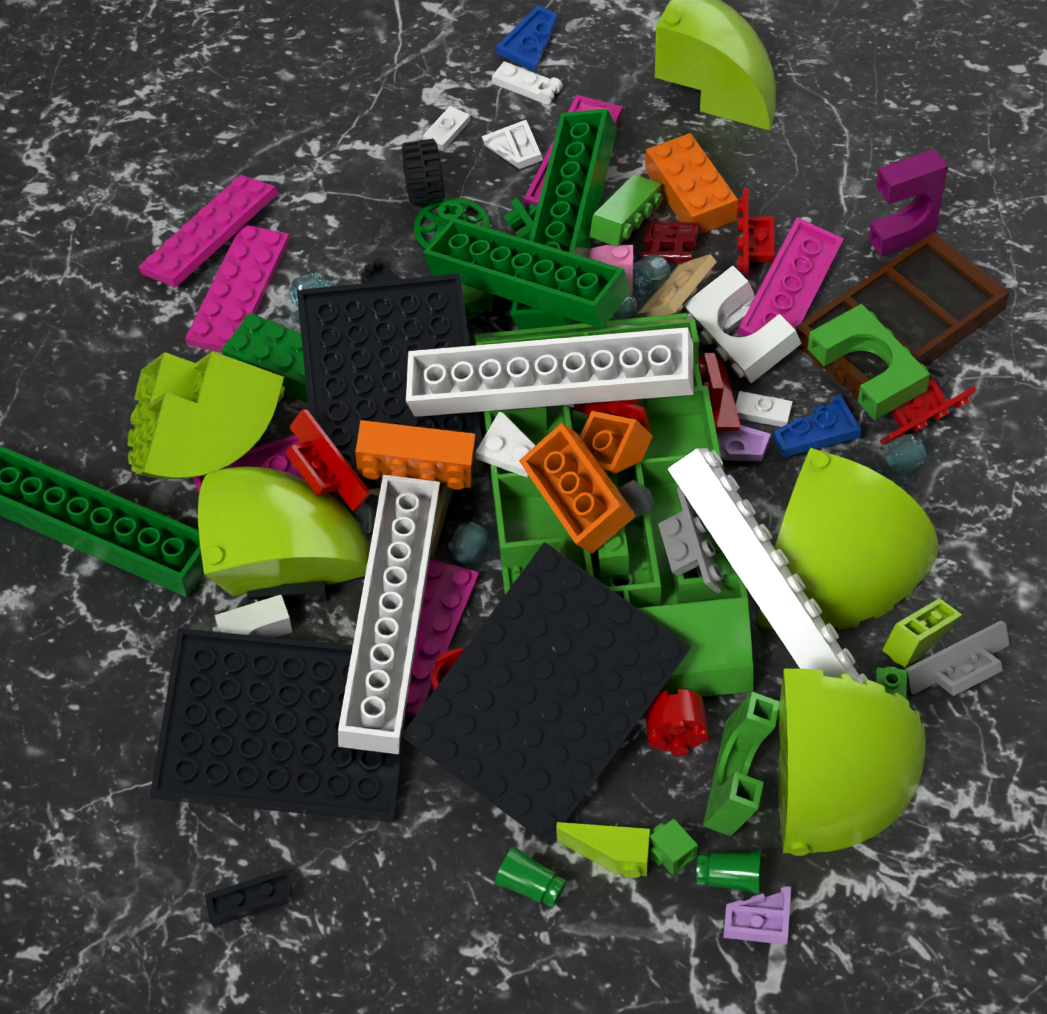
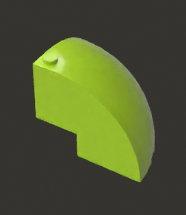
[655,0,776,131]
[128,351,285,479]
[757,448,938,630]
[198,467,371,597]
[777,668,926,856]

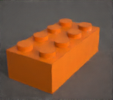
[645,133,738,235]
[355,420,475,490]
[519,423,636,554]

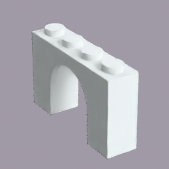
[683,266,802,383]
[212,595,292,638]

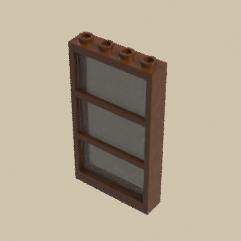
[796,232,1009,400]

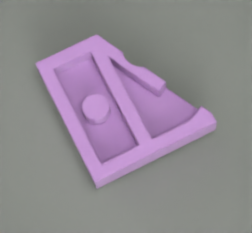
[723,886,791,945]

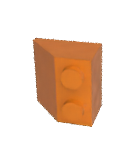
[580,411,653,473]

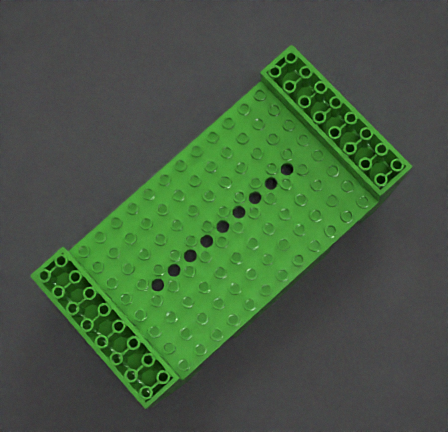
[474,313,753,697]

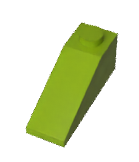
[882,598,962,668]
[556,822,650,878]

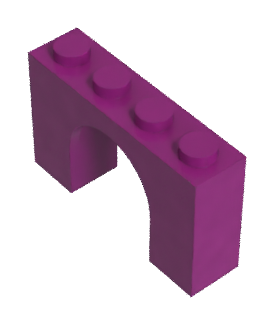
[868,149,948,257]

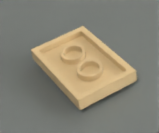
[637,254,716,318]

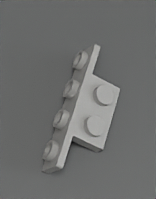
[658,487,723,594]
[905,621,1009,696]

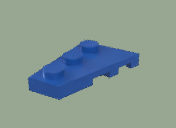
[496,5,557,72]
[773,394,861,458]

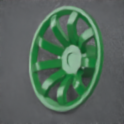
[414,198,490,249]

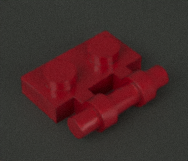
[641,222,700,264]

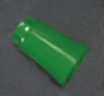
[494,846,567,908]
[696,851,762,895]

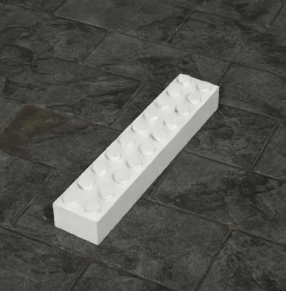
[406,327,694,417]
[668,448,868,683]
[338,475,440,754]

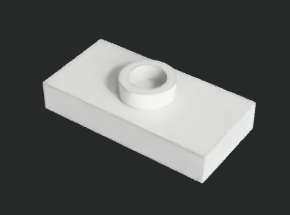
[422,106,471,151]
[735,391,793,427]

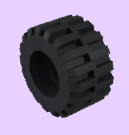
[401,138,445,206]

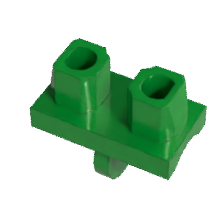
[503,198,538,240]

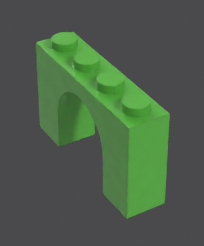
[808,304,930,420]
[703,692,780,836]

